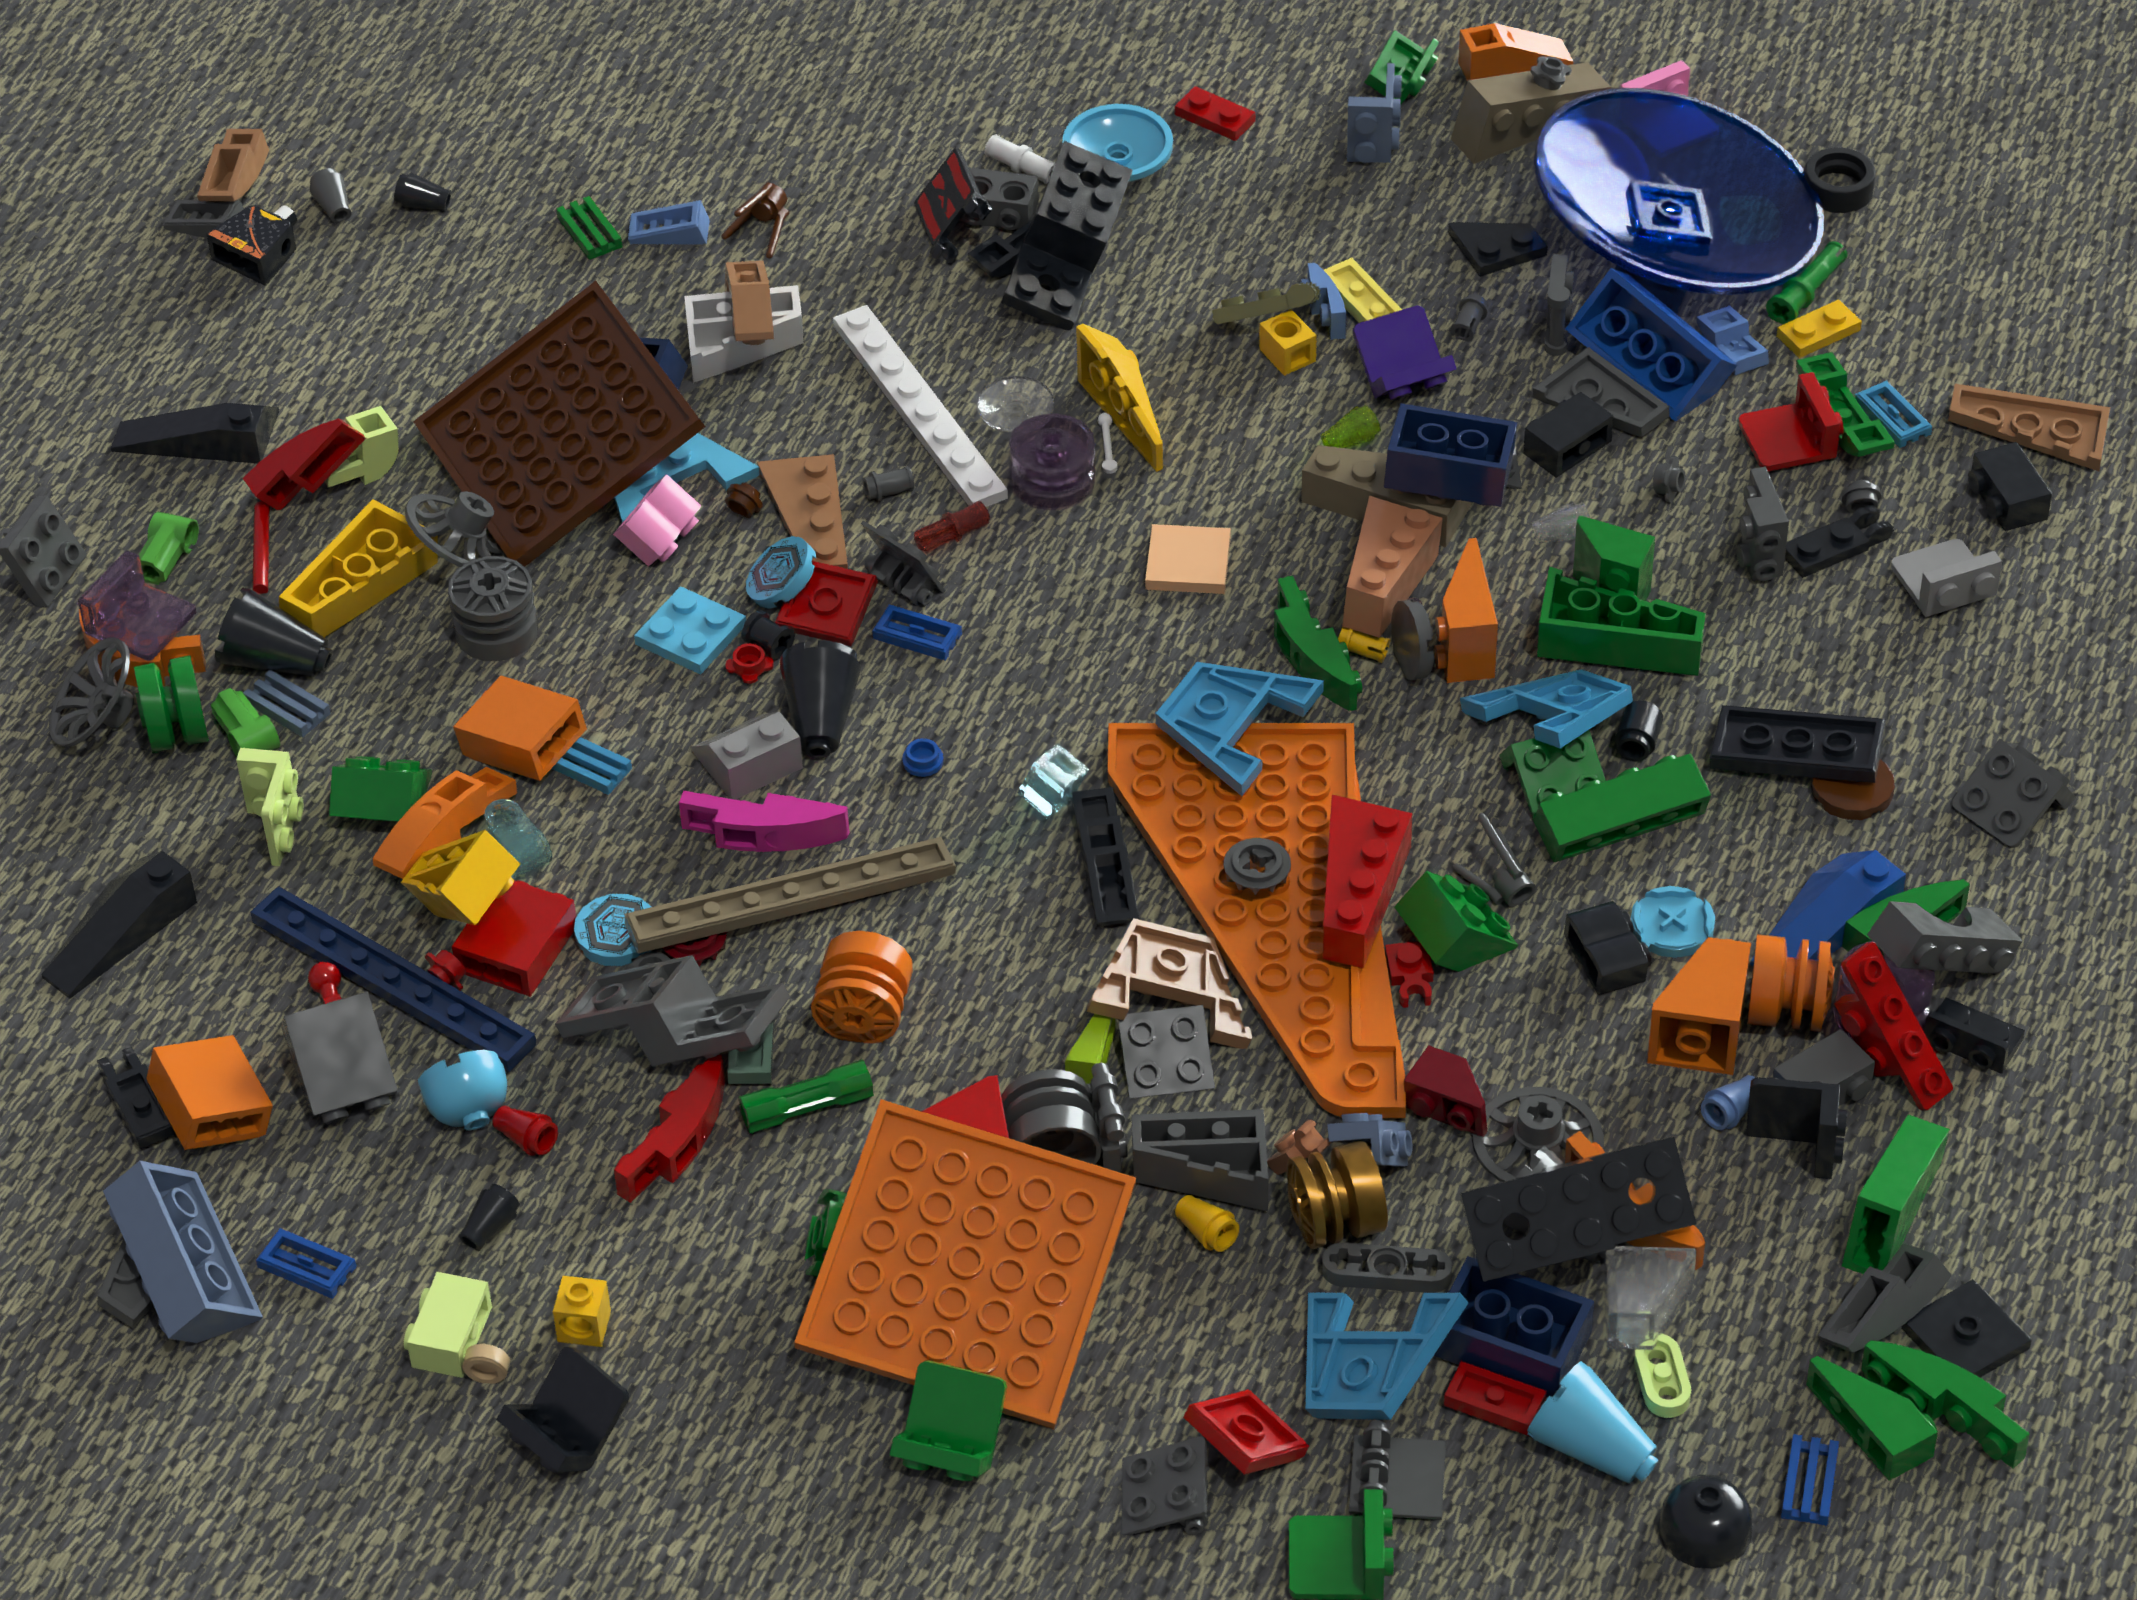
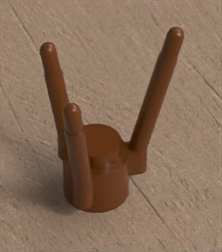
[721,182,789,258]

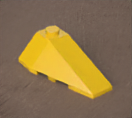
[1076,324,1163,472]

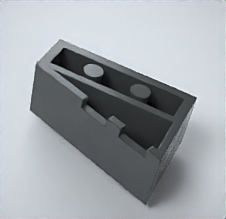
[1131,1109,1269,1211]

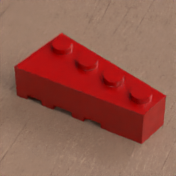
[1323,795,1413,969]

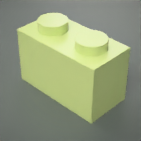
[404,1272,492,1378]

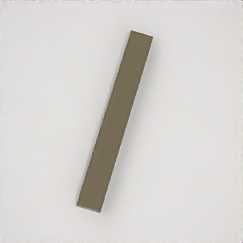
[624,837,956,953]

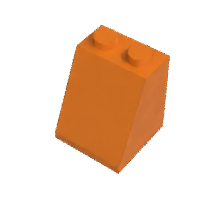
[1647,937,1751,1075]

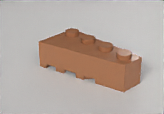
[1342,496,1443,638]

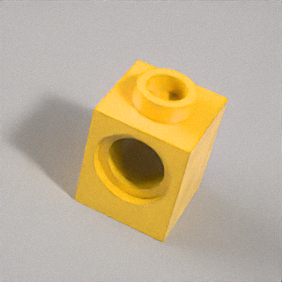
[1259,309,1317,376]
[553,1276,611,1347]

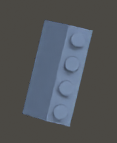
[103,1161,263,1343]

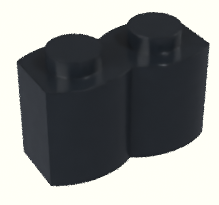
[1564,901,1652,995]

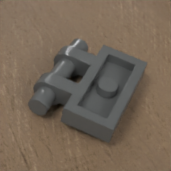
[1087,1063,1128,1173]

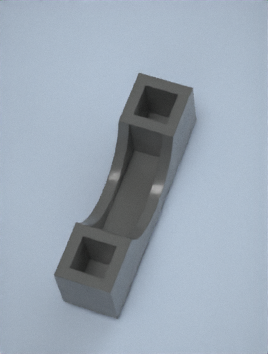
[1867,901,2023,973]

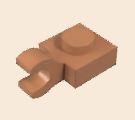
[1267,1120,1331,1175]

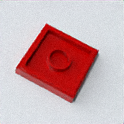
[775,561,878,646]
[1183,1390,1309,1475]

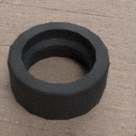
[1803,147,1875,213]

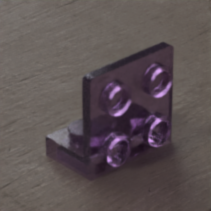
[78,550,197,661]

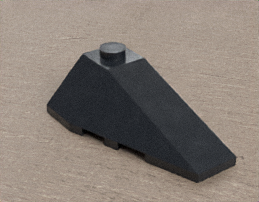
[111,403,279,464]
[41,851,197,999]

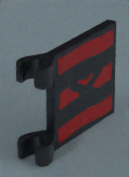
[914,147,992,265]

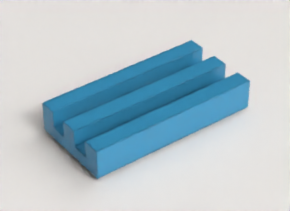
[1855,380,1932,448]
[552,737,632,795]

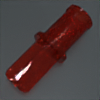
[913,501,990,552]

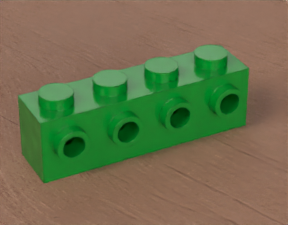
[1534,753,1711,863]

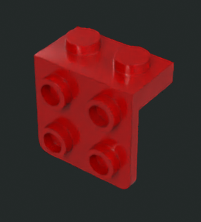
[1738,372,1844,471]

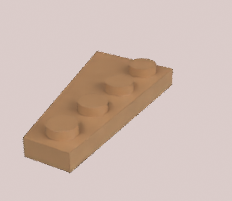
[1948,384,2110,471]
[757,454,848,569]

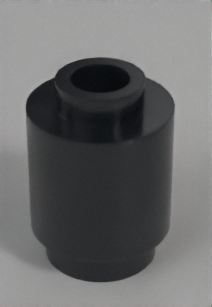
[1615,700,1663,761]

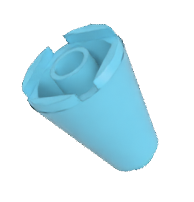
[1527,1361,1659,1484]

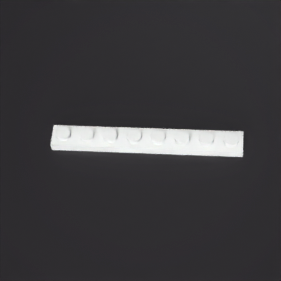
[833,305,1008,512]

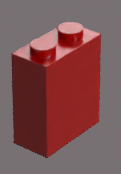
[452,880,576,997]

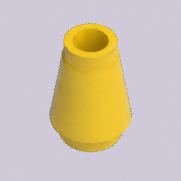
[1175,1195,1240,1252]

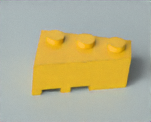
[401,830,520,925]

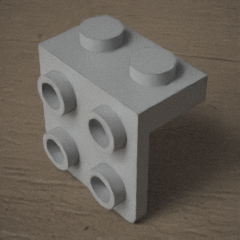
[1891,539,2002,617]

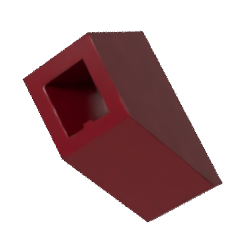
[1403,1045,1488,1137]

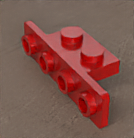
[1834,942,1953,1110]

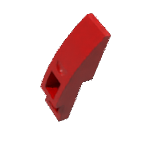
[614,1054,725,1203]

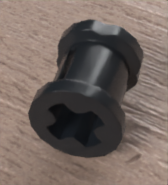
[741,610,795,660]

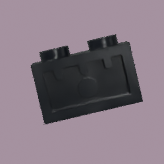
[1924,997,2025,1074]

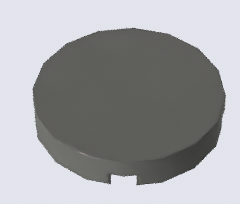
[1391,599,1434,680]

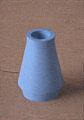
[1701,1075,1755,1130]

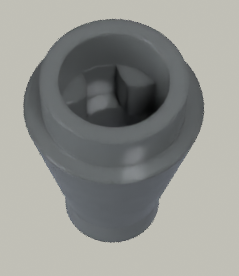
[309,168,352,223]

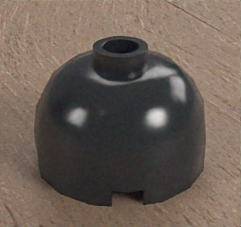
[1659,1474,1752,1569]

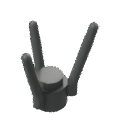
[1453,813,1536,907]

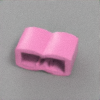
[613,474,701,566]

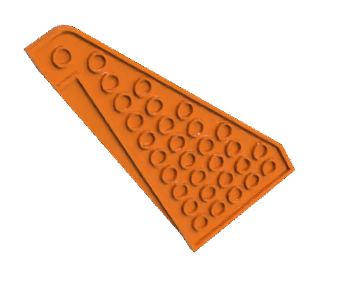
[1108,723,1406,1118]

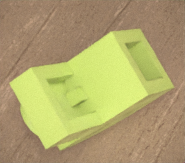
[325,406,399,487]

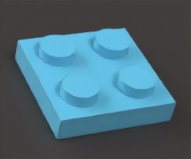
[634,586,746,674]

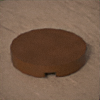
[1811,759,1895,820]

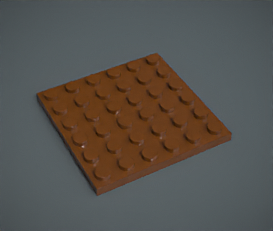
[413,281,706,567]

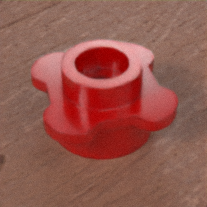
[725,643,774,684]
[425,949,466,991]

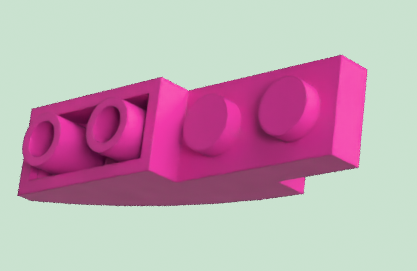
[679,791,850,852]

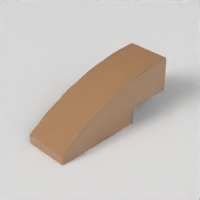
[197,129,269,201]

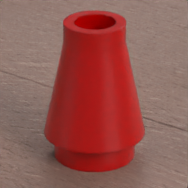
[493,1105,558,1155]

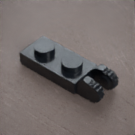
[1785,505,1894,578]
[97,1047,176,1149]

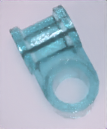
[484,799,553,879]

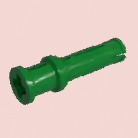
[1766,241,1848,324]

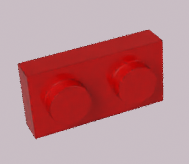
[1175,86,1256,141]
[1444,1361,1546,1436]

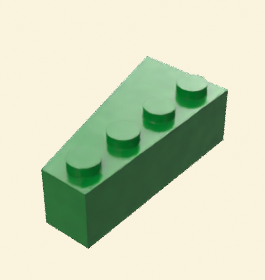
[1537,566,1706,676]

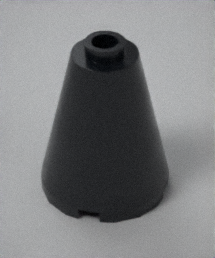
[214,587,332,677]
[780,640,861,758]

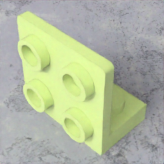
[236,748,304,866]

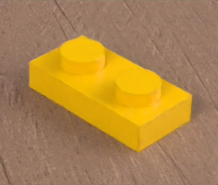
[1776,299,1862,358]

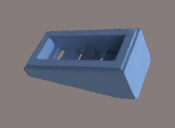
[628,200,710,244]

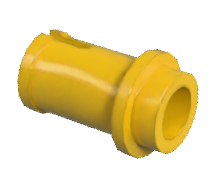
[1338,627,1391,663]

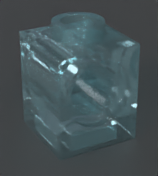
[1017,743,1089,819]

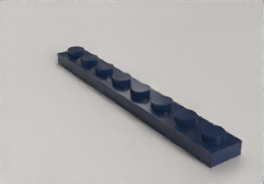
[250,886,537,1072]

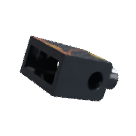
[206,205,297,286]

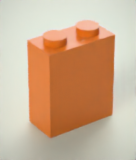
[453,675,587,781]
[146,1035,273,1150]

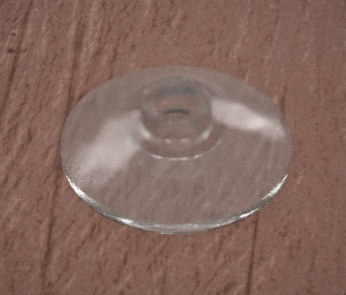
[977,376,1054,433]

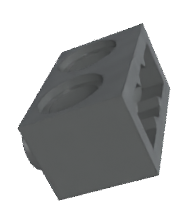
[959,167,1039,230]

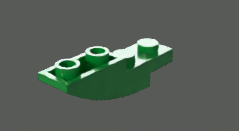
[1274,576,1362,711]
[1861,1340,2030,1469]

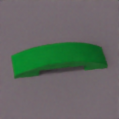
[1796,352,1895,457]

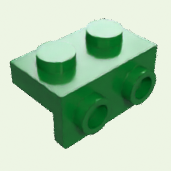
[1364,30,1439,104]

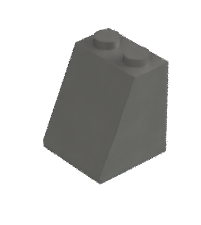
[281,991,398,1124]

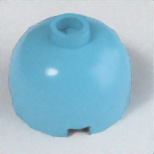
[418,1050,507,1130]

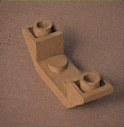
[725,261,774,345]

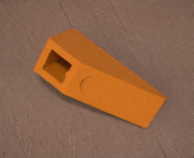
[1459,23,1573,81]

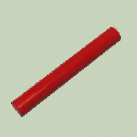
[252,501,270,594]

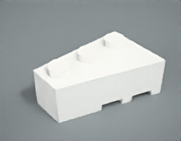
[684,285,804,383]

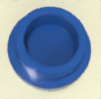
[902,738,944,777]

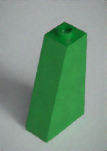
[1842,1114,1950,1274]

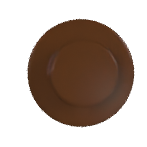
[725,483,763,518]

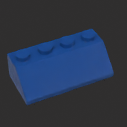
[1565,268,1738,421]

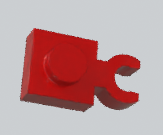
[1385,941,1434,1008]

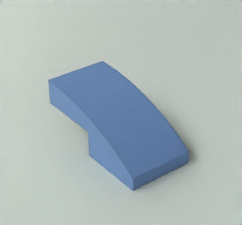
[1696,306,1769,375]

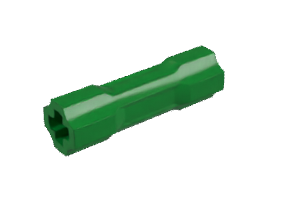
[738,1060,874,1133]

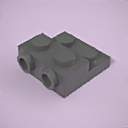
[1737,467,1789,581]

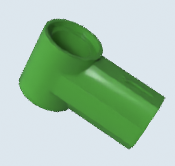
[133,511,199,585]
[210,688,281,756]

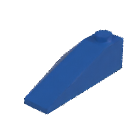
[1750,850,1906,966]

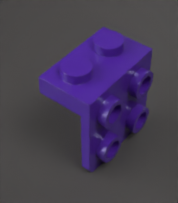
[1352,305,1457,400]

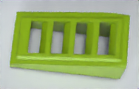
[1065,1014,1117,1084]

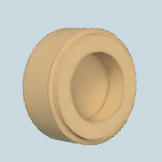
[462,1344,510,1384]

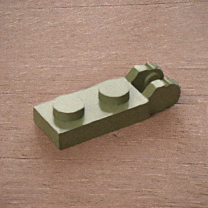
[1212,282,1321,324]

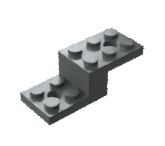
[555,955,791,1066]

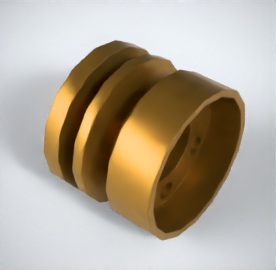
[1287,1141,1388,1249]

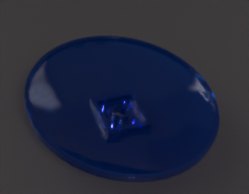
[1534,88,1824,295]

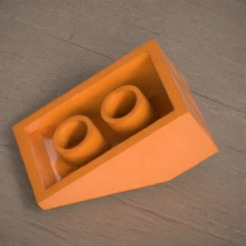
[1434,538,1498,683]

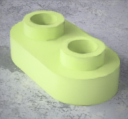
[1634,1333,1691,1418]

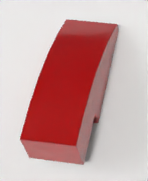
[243,418,366,510]

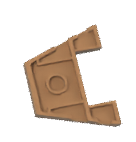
[1087,918,1252,1049]

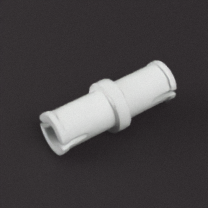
[985,134,1055,185]

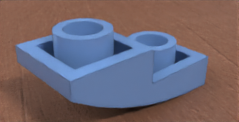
[1301,263,1346,339]

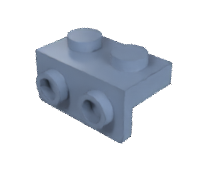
[1328,1113,1413,1167]

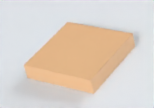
[1145,524,1231,594]

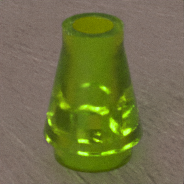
[1320,405,1381,448]

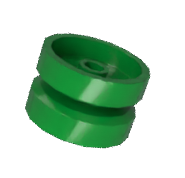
[134,655,209,753]

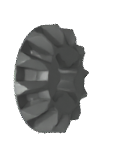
[1224,838,1291,895]

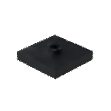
[1901,1279,2032,1378]

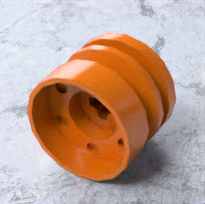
[811,930,913,1044]
[1748,934,1835,1032]

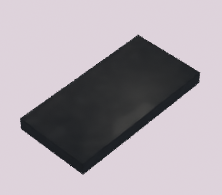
[1710,705,1886,783]

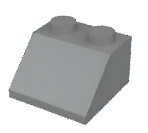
[691,711,803,800]

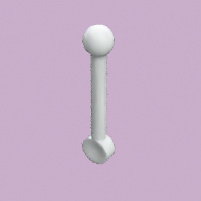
[1097,413,1118,474]

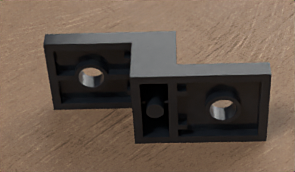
[1001,141,1133,331]
[1460,1136,1696,1282]

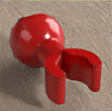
[308,962,341,1004]

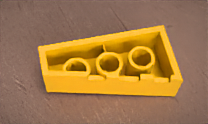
[279,499,438,637]

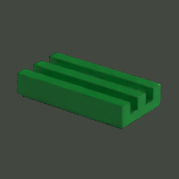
[556,196,623,260]

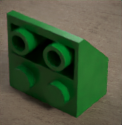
[329,756,432,821]
[1394,871,1518,972]

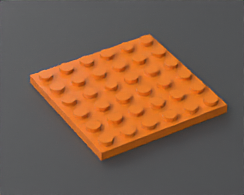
[794,1099,1136,1429]

